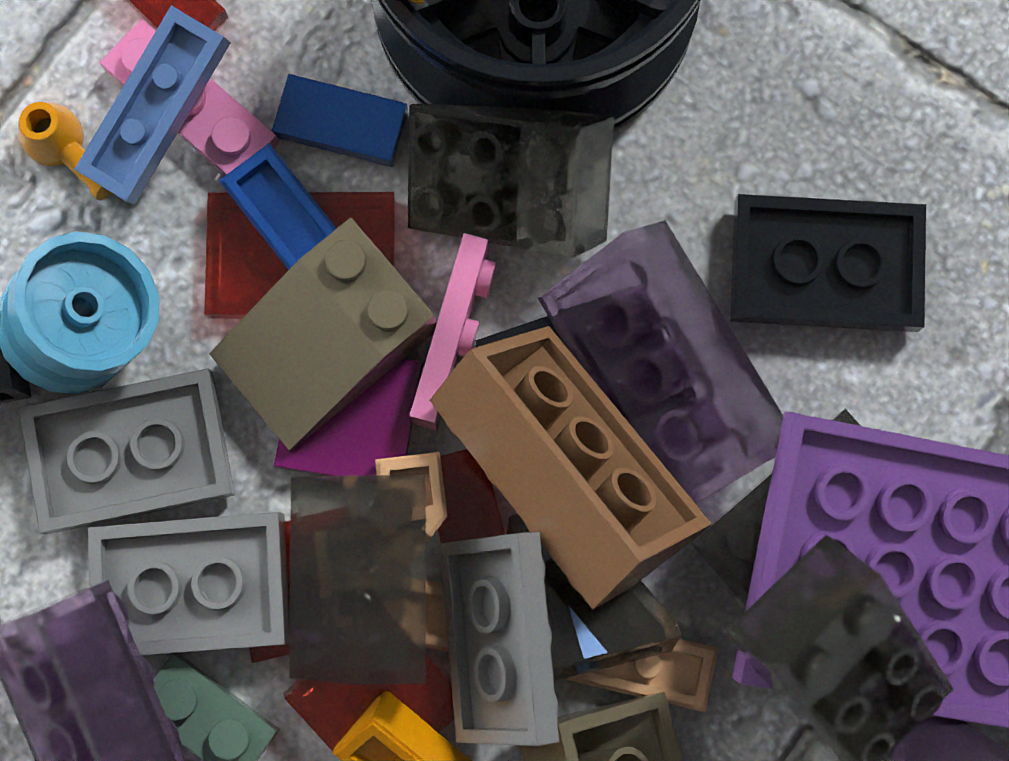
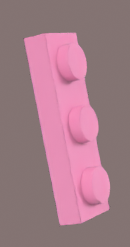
[99,19,279,175]
[409,233,497,431]

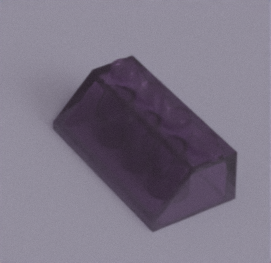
[537,220,784,504]
[0,580,185,761]

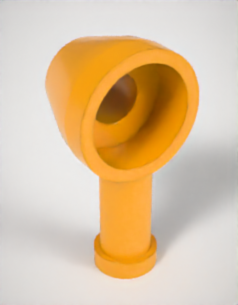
[18,102,112,201]

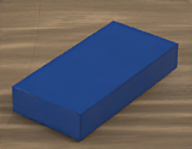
[271,74,408,167]
[219,143,337,270]

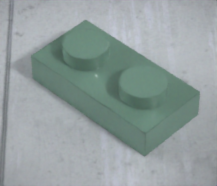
[133,653,280,761]

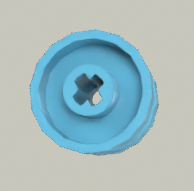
[0,231,159,394]

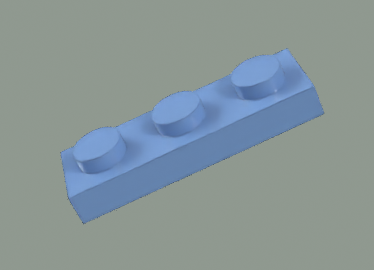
[74,6,231,205]

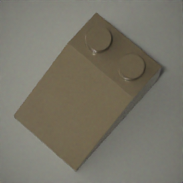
[209,217,437,452]

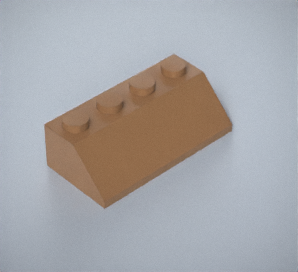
[429,326,712,609]

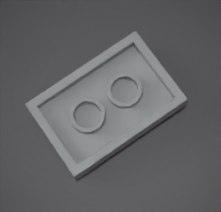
[19,368,235,535]
[88,512,291,659]
[439,532,559,746]

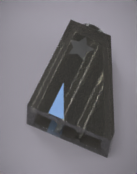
[506,513,682,681]

